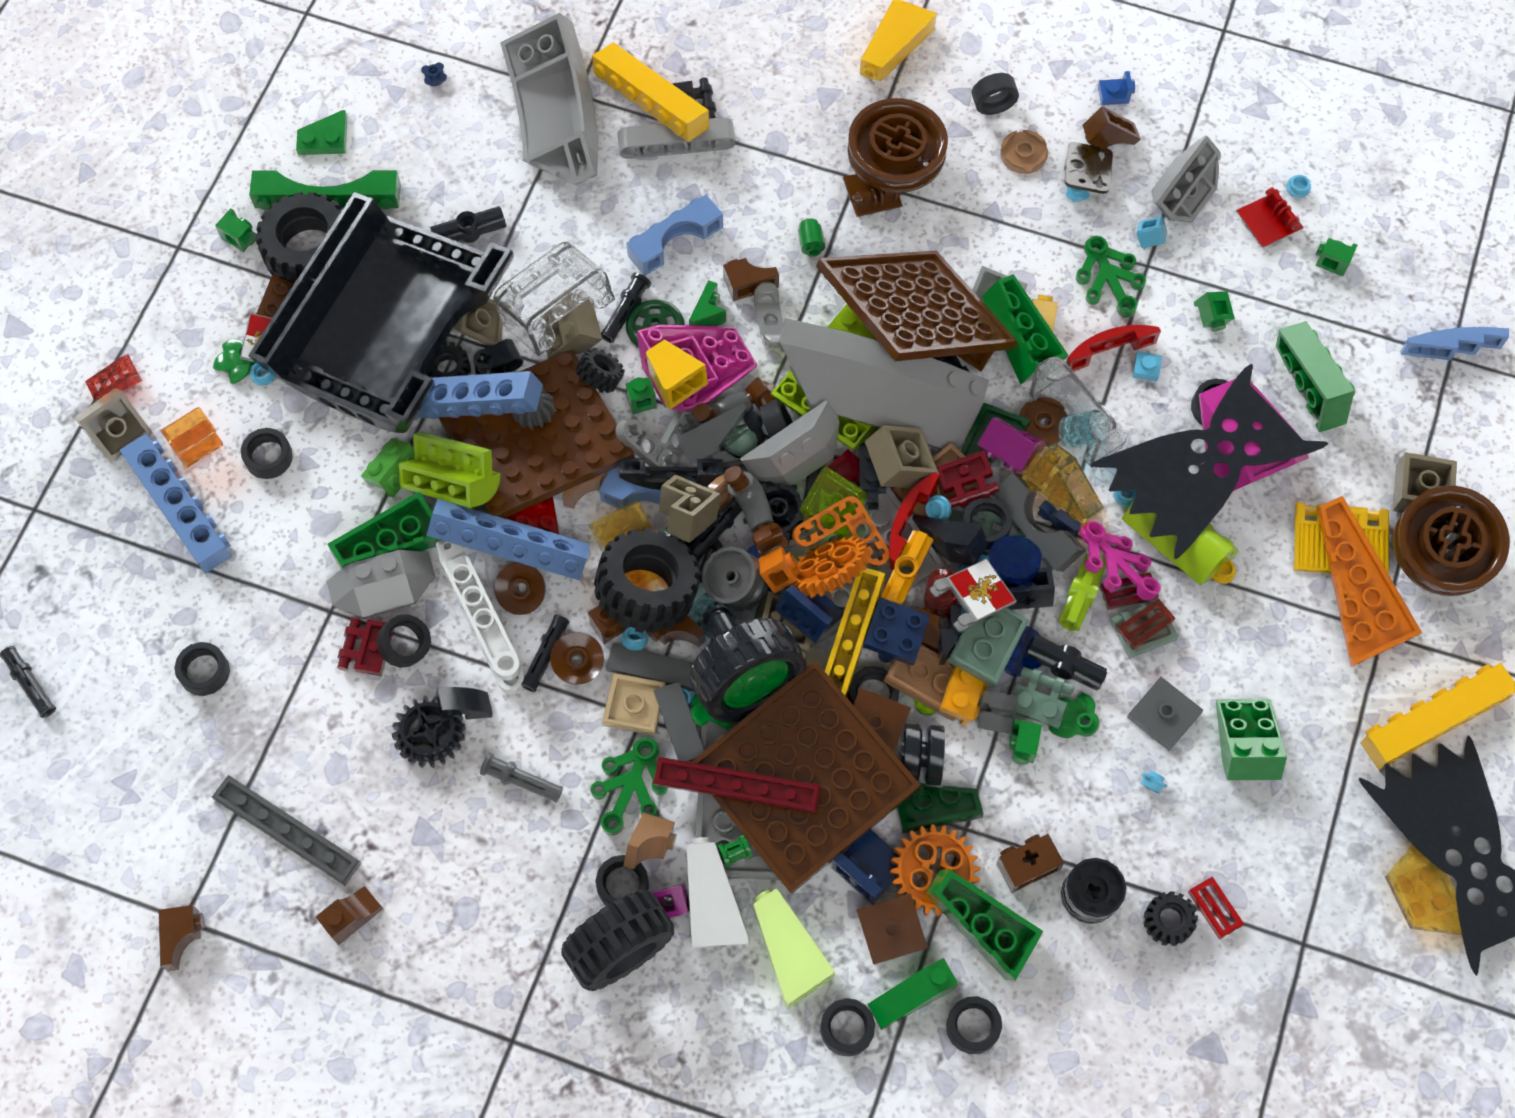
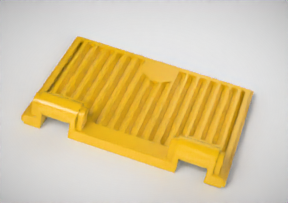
[1294,502,1390,575]

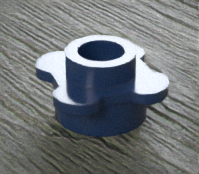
[421,62,447,86]

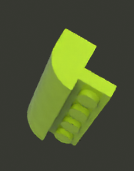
[399,432,501,508]
[1122,504,1239,586]

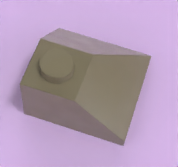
[454,298,505,346]

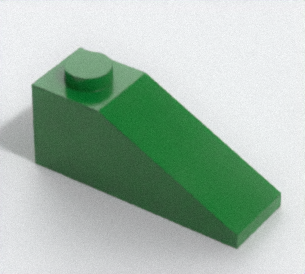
[867,958,958,1030]

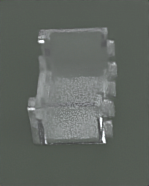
[493,241,616,356]

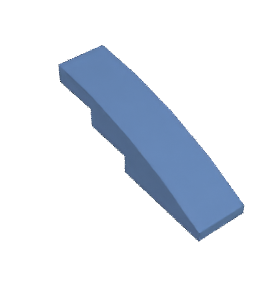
[1401,327,1509,361]

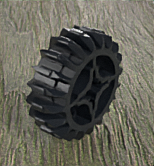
[392,695,466,768]

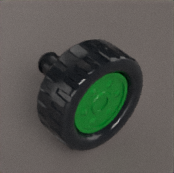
[690,605,807,723]

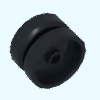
[900,723,945,786]

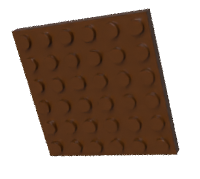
[816,250,1018,362]
[438,350,635,519]
[691,661,921,894]

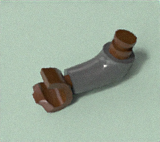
[693,377,776,426]
[724,466,788,557]

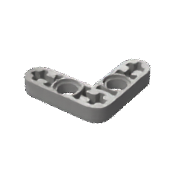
[616,410,698,467]

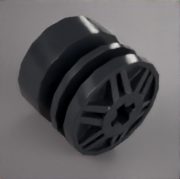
[1061,858,1127,924]

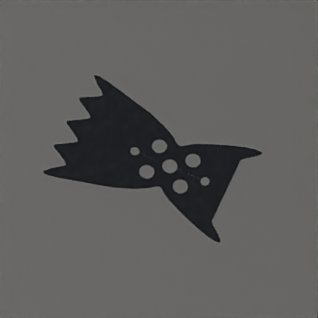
[1090,364,1329,559]
[1359,735,1515,976]

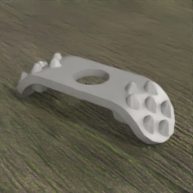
[754,282,783,348]

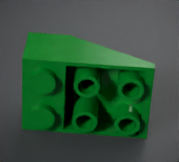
[1216,699,1287,780]

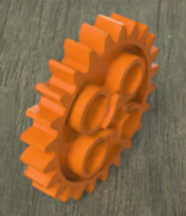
[790,536,871,598]
[889,824,981,917]

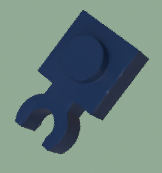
[1037,500,1082,537]

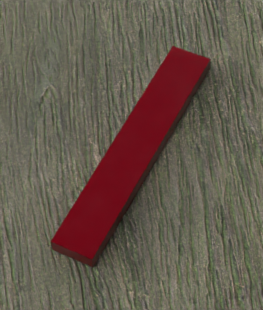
[653,757,822,814]

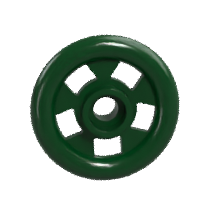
[626,299,685,348]

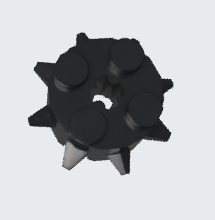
[743,481,813,545]

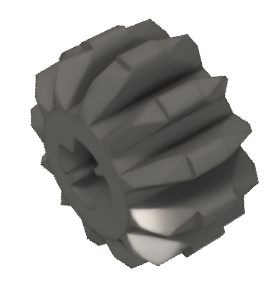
[512,388,555,430]

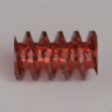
[924,569,958,618]

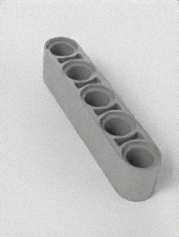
[617,118,736,159]

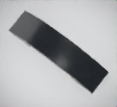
[619,458,724,490]

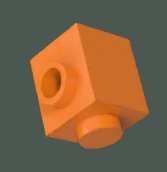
[759,546,798,594]

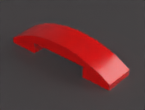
[1064,325,1161,374]
[889,472,940,570]

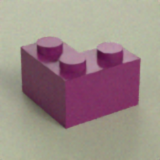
[977,418,1047,473]

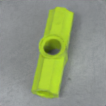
[1058,553,1106,631]

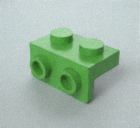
[361,438,415,497]

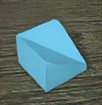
[1136,216,1167,248]

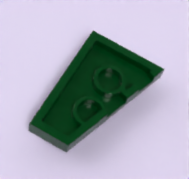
[960,403,1031,466]
[896,783,984,834]

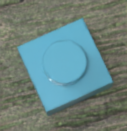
[1133,351,1162,382]

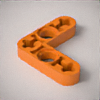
[792,496,889,566]

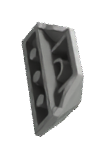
[1151,135,1221,223]
[740,400,840,486]
[327,550,435,619]

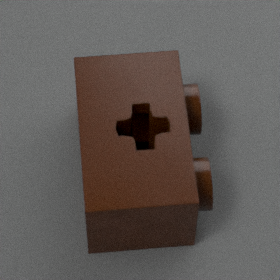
[996,834,1064,893]

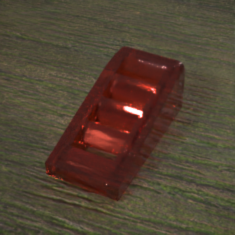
[85,354,142,402]

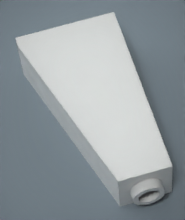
[686,837,749,947]

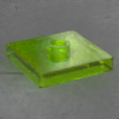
[799,466,868,538]

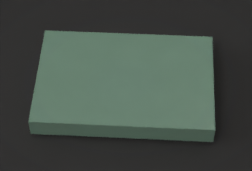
[947,607,1029,688]

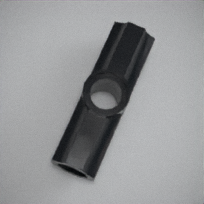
[430,206,507,243]
[1025,634,1107,691]

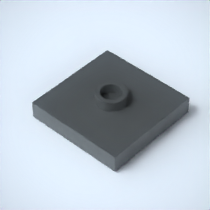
[1127,677,1204,751]

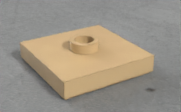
[602,673,666,736]

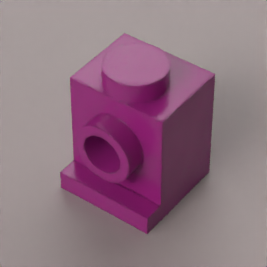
[652,883,690,918]

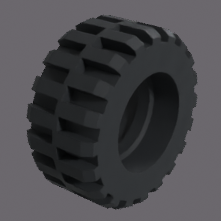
[256,192,342,284]
[594,528,700,633]
[561,890,674,991]

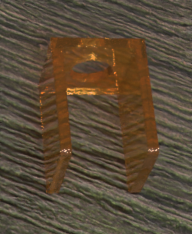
[160,407,223,469]

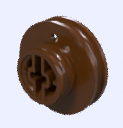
[847,98,948,193]
[1393,485,1510,596]

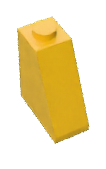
[646,340,708,410]

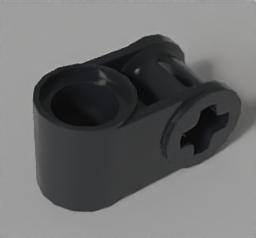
[473,339,524,375]

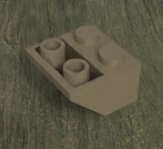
[538,291,602,359]

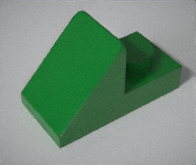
[689,280,726,326]

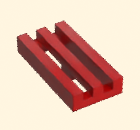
[1188,876,1244,940]

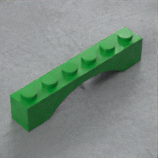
[249,170,401,210]

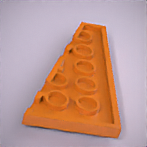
[1317,496,1422,667]

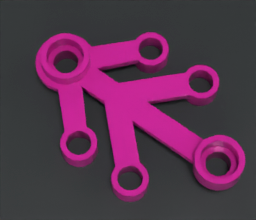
[1079,521,1161,601]

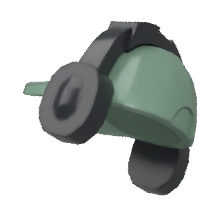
[720,410,765,459]

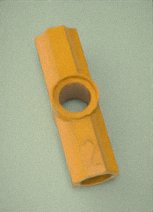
[881,530,933,605]

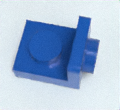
[1098,71,1135,105]

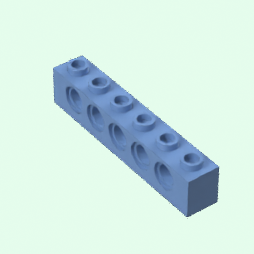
[415,371,543,420]
[120,434,232,574]
[426,499,590,580]

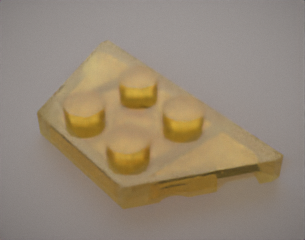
[1385,845,1462,935]

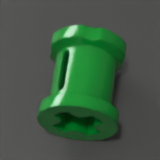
[717,835,753,869]

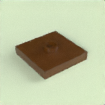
[853,687,911,752]
[857,893,928,965]

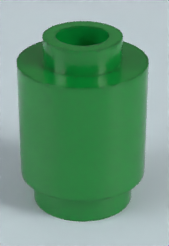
[798,218,825,257]

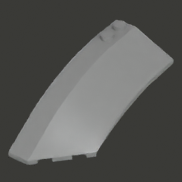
[500,13,598,185]
[778,318,989,450]

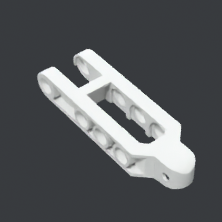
[436,540,524,694]

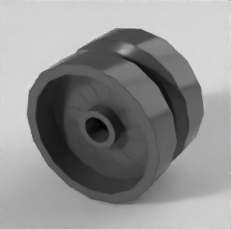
[702,546,769,611]

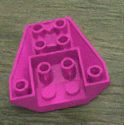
[637,325,758,413]
[1199,379,1309,491]

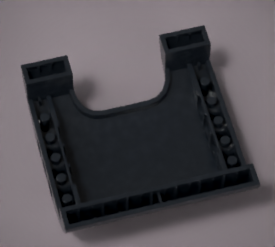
[248,192,514,433]

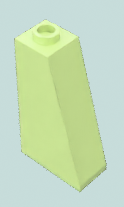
[753,888,835,1010]

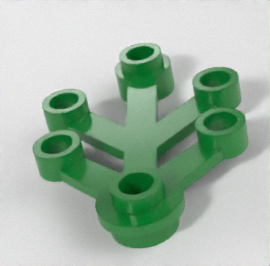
[1075,236,1146,318]
[590,738,668,836]

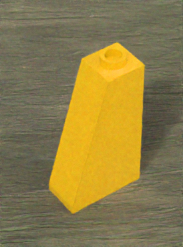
[860,0,937,82]

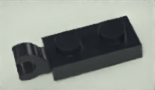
[859,445,886,510]

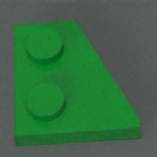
[296,110,347,155]

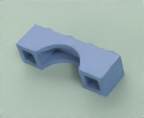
[626,194,723,276]
[599,467,661,511]

